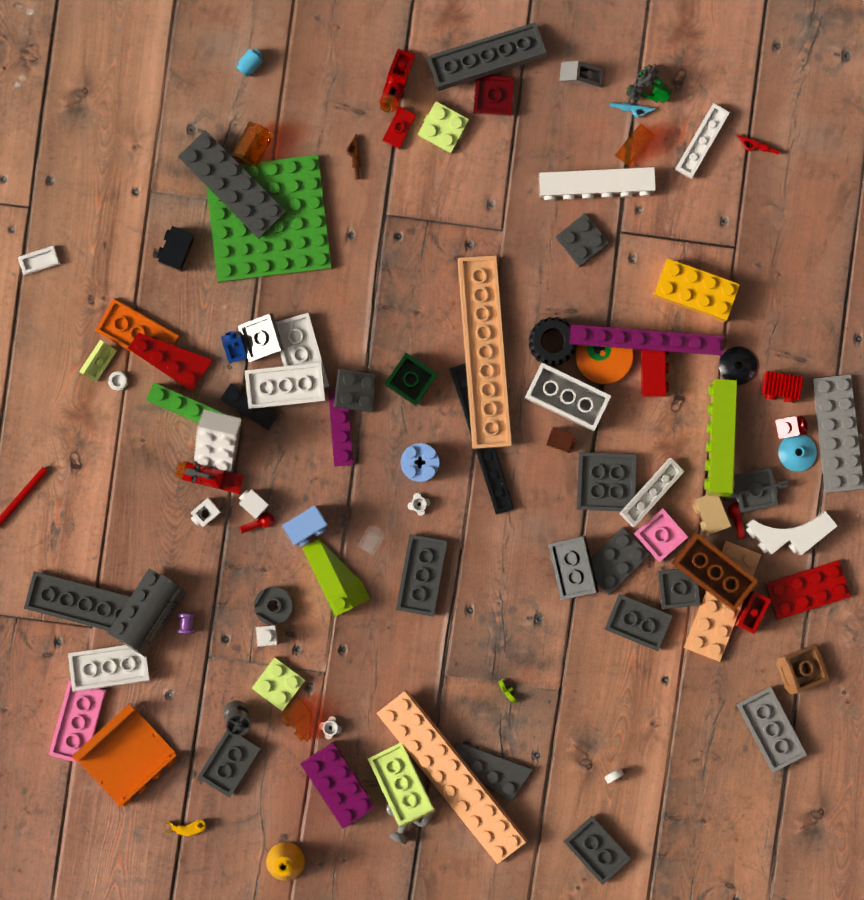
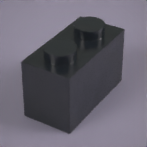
[157,226,195,272]

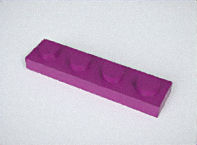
[328,390,353,467]

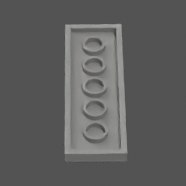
[812,375,864,493]

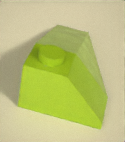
[302,539,370,617]

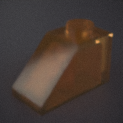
[615,123,656,167]

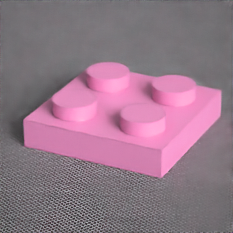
[633,508,688,562]

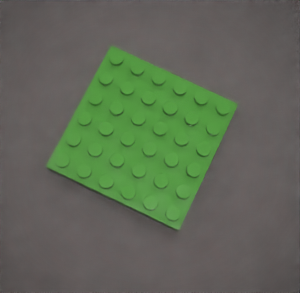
[206,155,332,282]

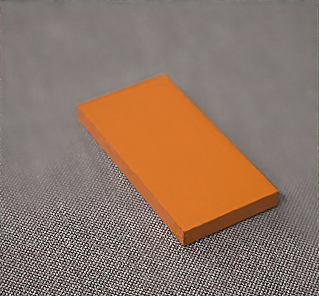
[95,298,181,356]

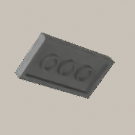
[396,534,447,617]

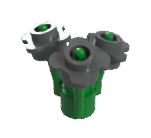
[626,64,672,103]

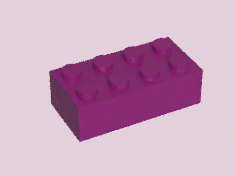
[300,741,376,829]

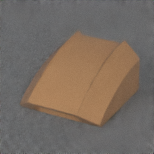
[776,643,830,694]

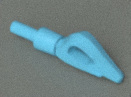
[609,102,655,118]

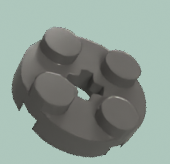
[254,587,293,625]

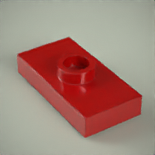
[382,106,416,149]

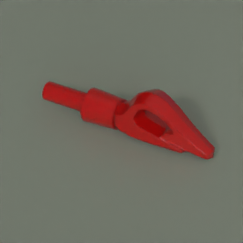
[737,134,780,155]

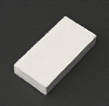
[18,245,61,276]

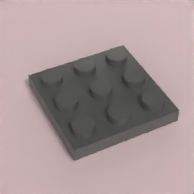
[577,452,637,512]

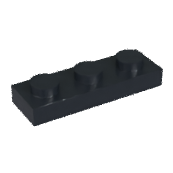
[220,383,279,431]

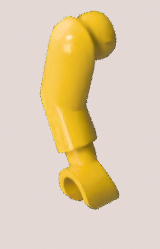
[164,819,206,837]

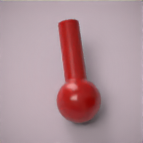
[728,503,746,539]
[239,513,274,534]

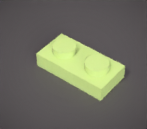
[79,340,117,382]

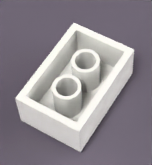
[194,410,241,472]

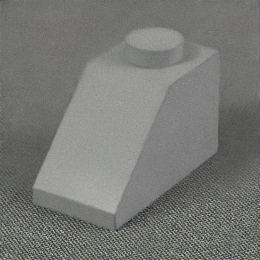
[559,61,604,88]

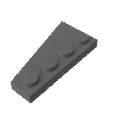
[454,742,533,801]

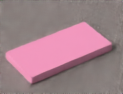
[49,680,107,763]

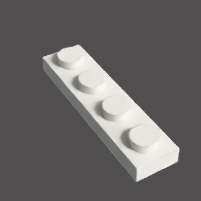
[675,103,730,179]
[619,458,684,527]

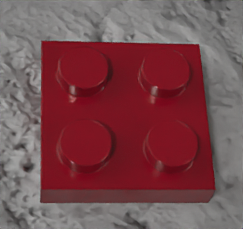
[473,75,514,116]

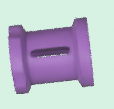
[177,614,195,633]

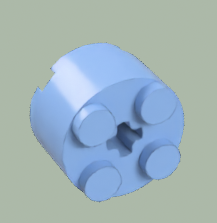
[401,443,439,482]

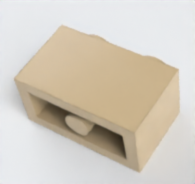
[692,494,731,535]

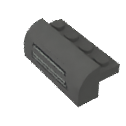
[108,568,187,657]

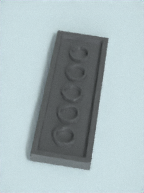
[427,22,547,91]
[178,130,286,239]
[24,571,130,631]

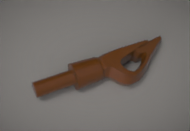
[347,134,361,180]

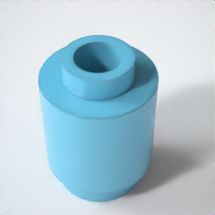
[236,48,263,77]

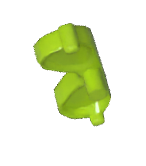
[498,679,519,704]

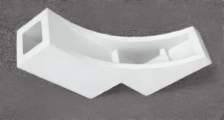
[745,511,837,555]

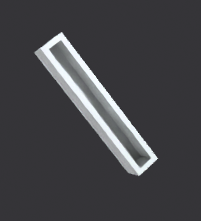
[539,167,656,201]

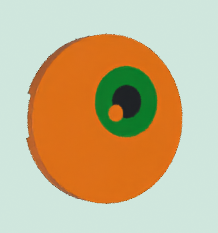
[575,345,633,384]

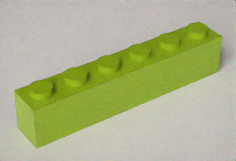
[704,379,737,497]

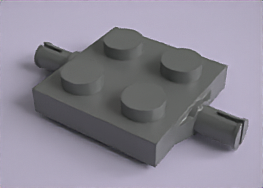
[723,468,789,513]

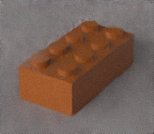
[671,533,758,612]

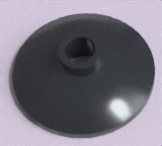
[719,347,757,385]

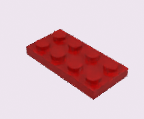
[765,560,851,620]

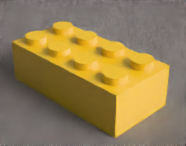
[653,258,740,322]

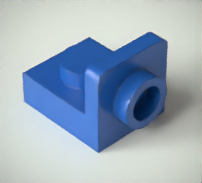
[221,331,247,363]

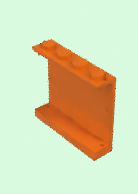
[72,703,177,808]

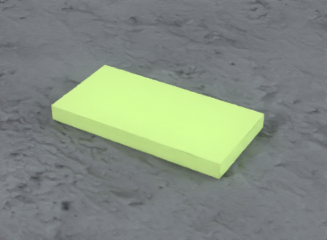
[368,743,435,828]

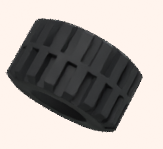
[529,317,576,366]

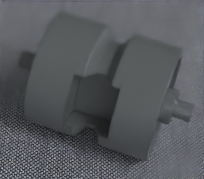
[223,701,251,736]

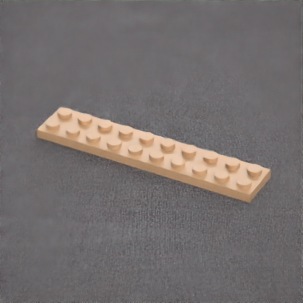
[458,256,512,449]
[377,689,527,864]

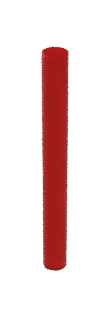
[0,466,48,527]

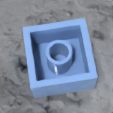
[282,505,328,546]

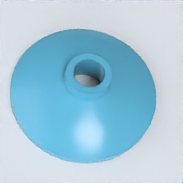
[778,435,817,472]

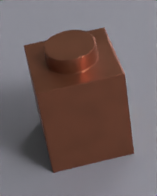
[546,427,577,453]

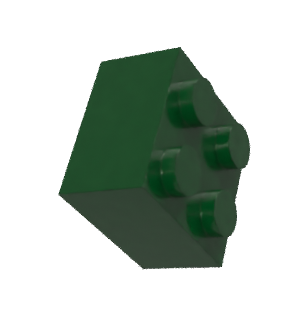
[384,353,438,407]

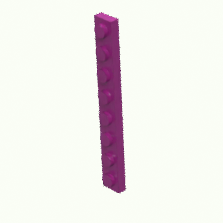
[569,325,724,356]

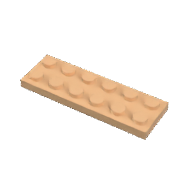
[683,541,762,662]

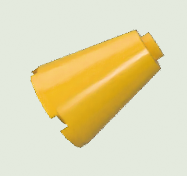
[266,842,305,881]

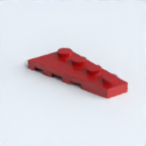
[127,333,213,392]

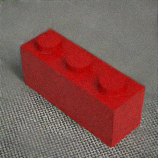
[641,350,669,397]

